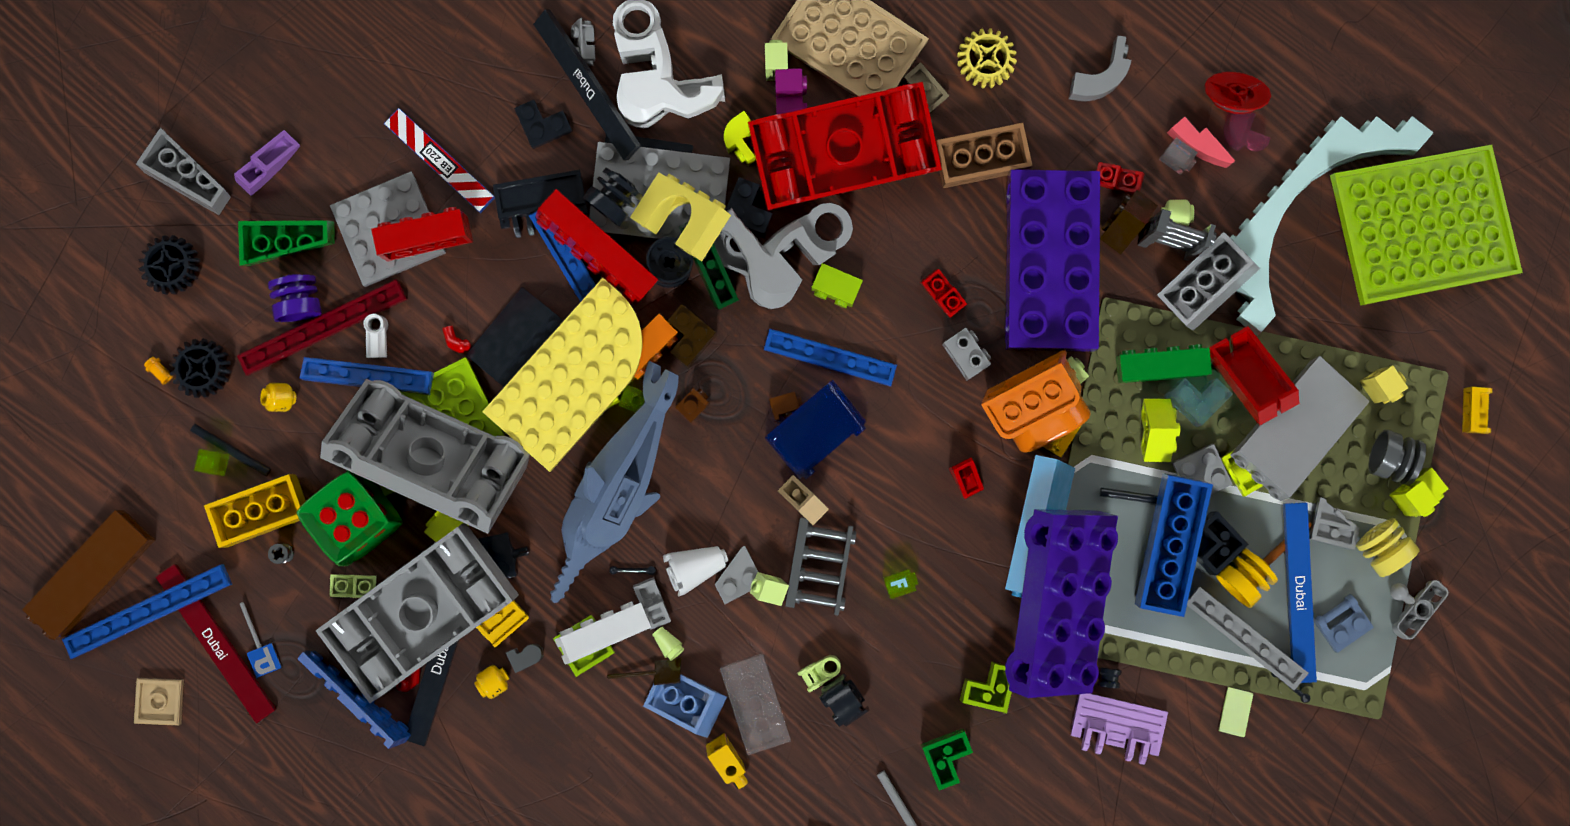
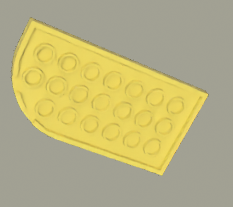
[483,278,643,472]

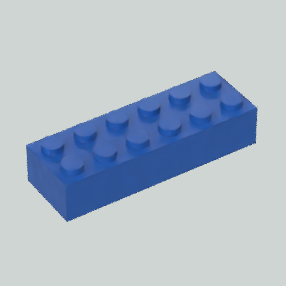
[1135,473,1213,617]

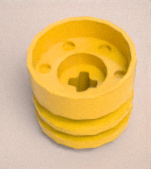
[1216,548,1278,608]

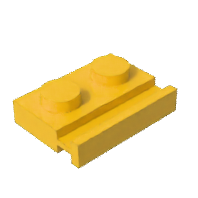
[476,600,529,647]

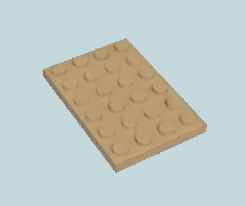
[771,0,929,97]

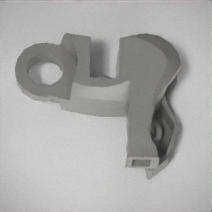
[714,203,853,309]

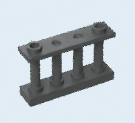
[1138,209,1217,261]
[785,518,857,615]

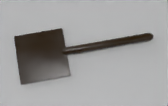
[607,658,682,685]

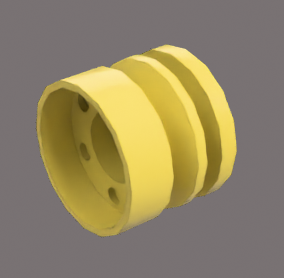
[1356,518,1419,577]

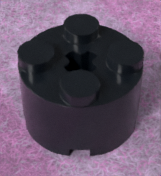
[819,673,869,727]

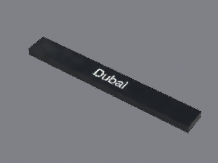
[533,9,641,160]
[407,640,459,746]

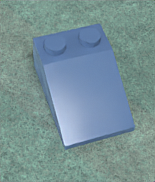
[643,674,727,738]

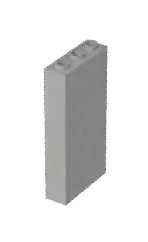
[1230,356,1370,501]

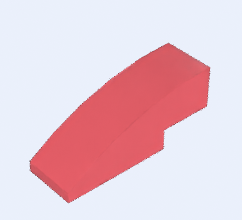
[1167,117,1235,168]

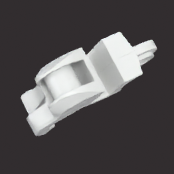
[613,0,725,128]

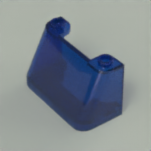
[765,380,867,480]

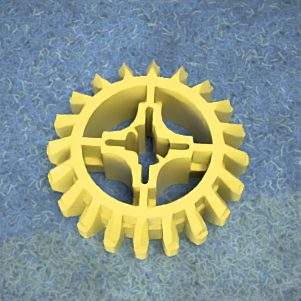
[957,28,1017,88]

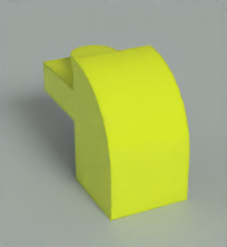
[724,111,755,166]

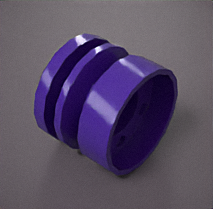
[268,274,322,322]

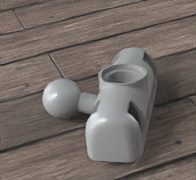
[1390,580,1449,639]

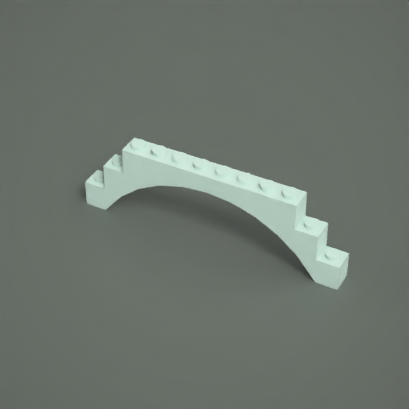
[1230,116,1433,336]

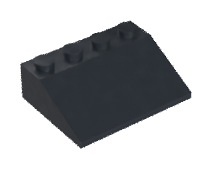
[466,287,564,387]

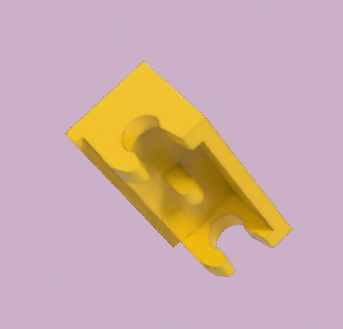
[1462,387,1492,434]

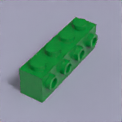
[1116,344,1212,383]

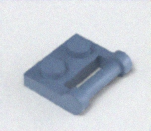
[1314,594,1374,653]

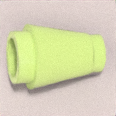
[652,627,684,661]

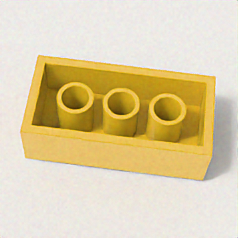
[204,474,306,548]

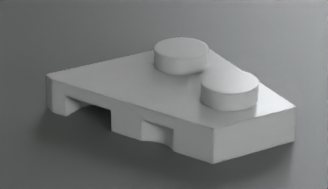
[1309,497,1360,550]
[715,546,758,604]

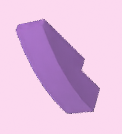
[234,130,300,196]

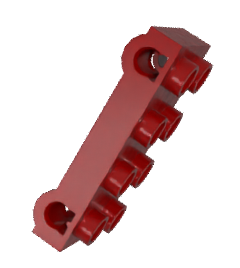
[747,82,942,210]

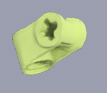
[797,655,841,692]

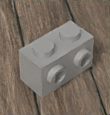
[942,328,991,381]

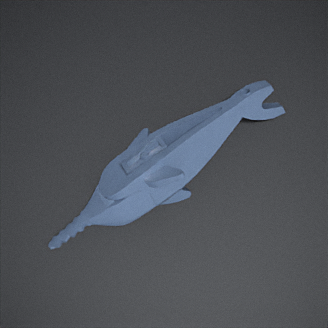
[550,361,679,603]

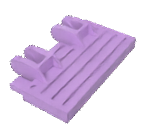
[1070,693,1168,765]

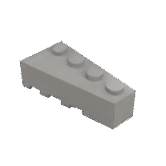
[136,128,231,215]

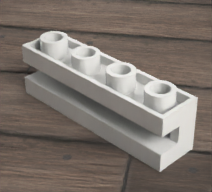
[554,602,651,664]

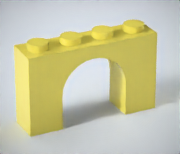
[630,172,731,261]

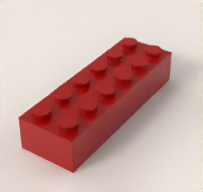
[535,189,658,306]

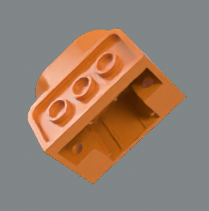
[981,349,1091,453]

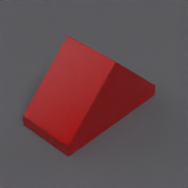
[949,457,984,499]

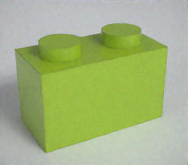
[811,263,863,308]

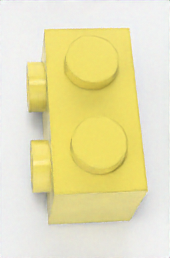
[1359,365,1408,404]

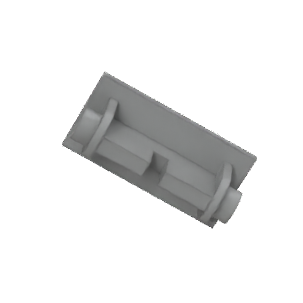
[571,18,595,66]

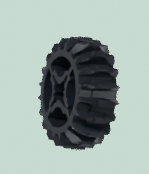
[138,235,201,295]
[169,338,232,398]

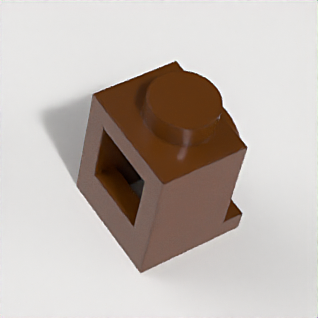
[769,391,804,422]

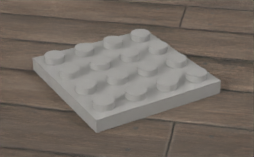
[330,172,446,287]

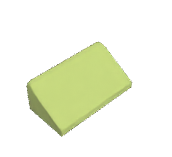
[1218,687,1253,737]

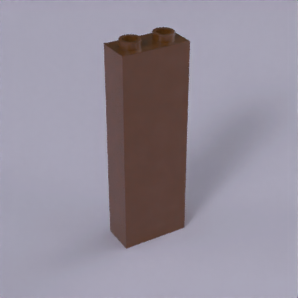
[22,510,155,640]

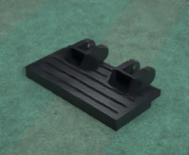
[493,169,588,238]

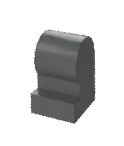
[506,643,544,673]

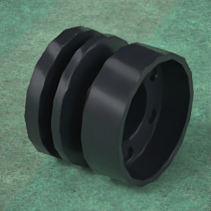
[582,168,643,227]
[646,237,693,288]

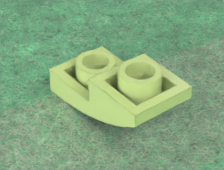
[330,574,376,598]

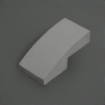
[633,577,671,630]

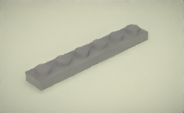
[1187,586,1309,690]

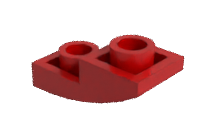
[1097,162,1144,194]
[920,269,967,318]

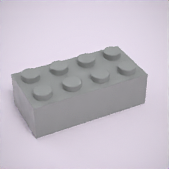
[1157,232,1260,330]

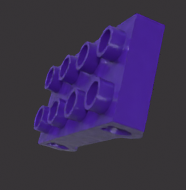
[1005,170,1100,352]
[1005,509,1118,698]

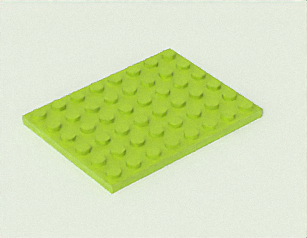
[1330,145,1523,306]

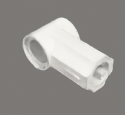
[364,314,388,358]

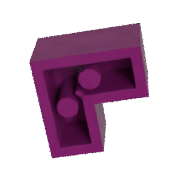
[775,69,807,114]

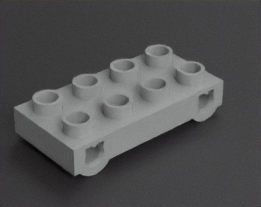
[320,379,530,534]
[316,523,519,703]

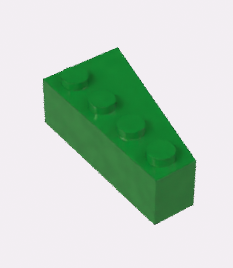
[238,221,335,266]

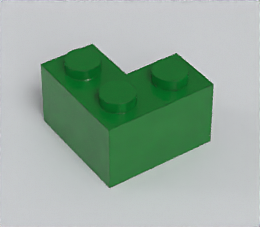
[920,728,973,791]

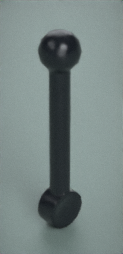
[609,566,656,575]
[1271,672,1311,703]

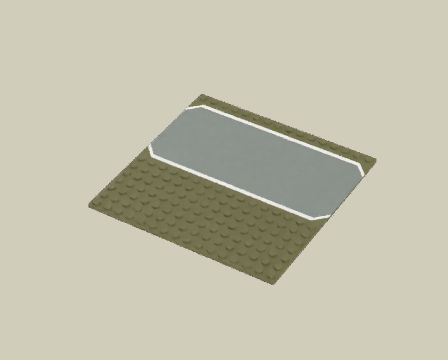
[1066,298,1448,719]

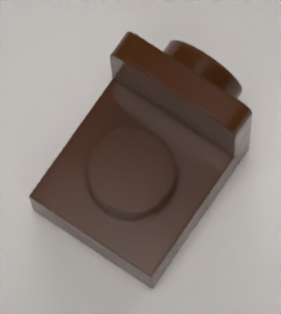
[675,388,710,423]

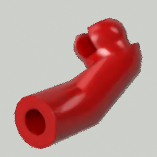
[442,326,470,353]
[396,667,421,692]

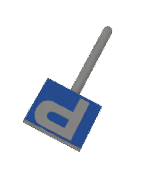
[240,602,282,678]

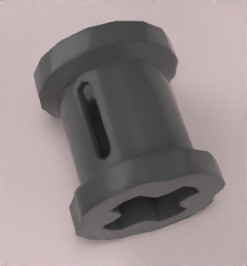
[268,543,294,564]

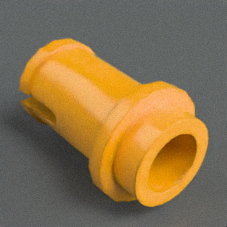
[144,357,173,385]

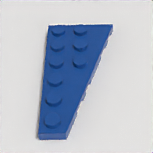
[298,651,411,749]

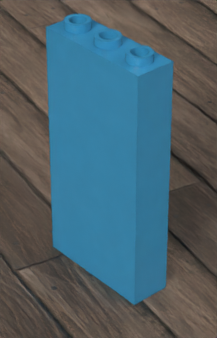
[1005,455,1075,598]

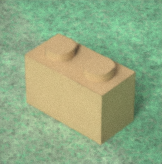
[778,475,829,525]

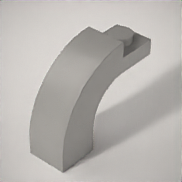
[1069,36,1131,101]

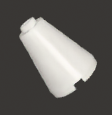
[663,546,728,596]

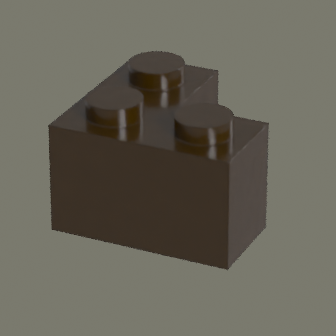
[1100,190,1158,255]
[668,304,717,369]

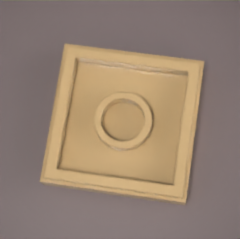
[134,678,184,725]

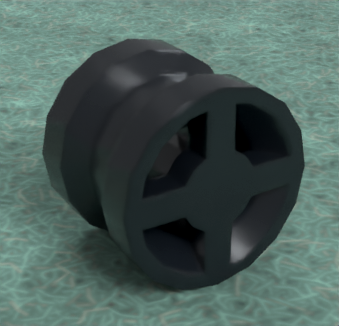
[1097,667,1122,688]

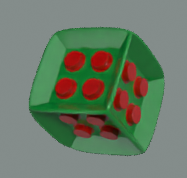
[296,471,403,566]

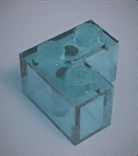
[1164,378,1233,427]

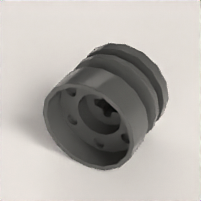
[1368,430,1426,486]

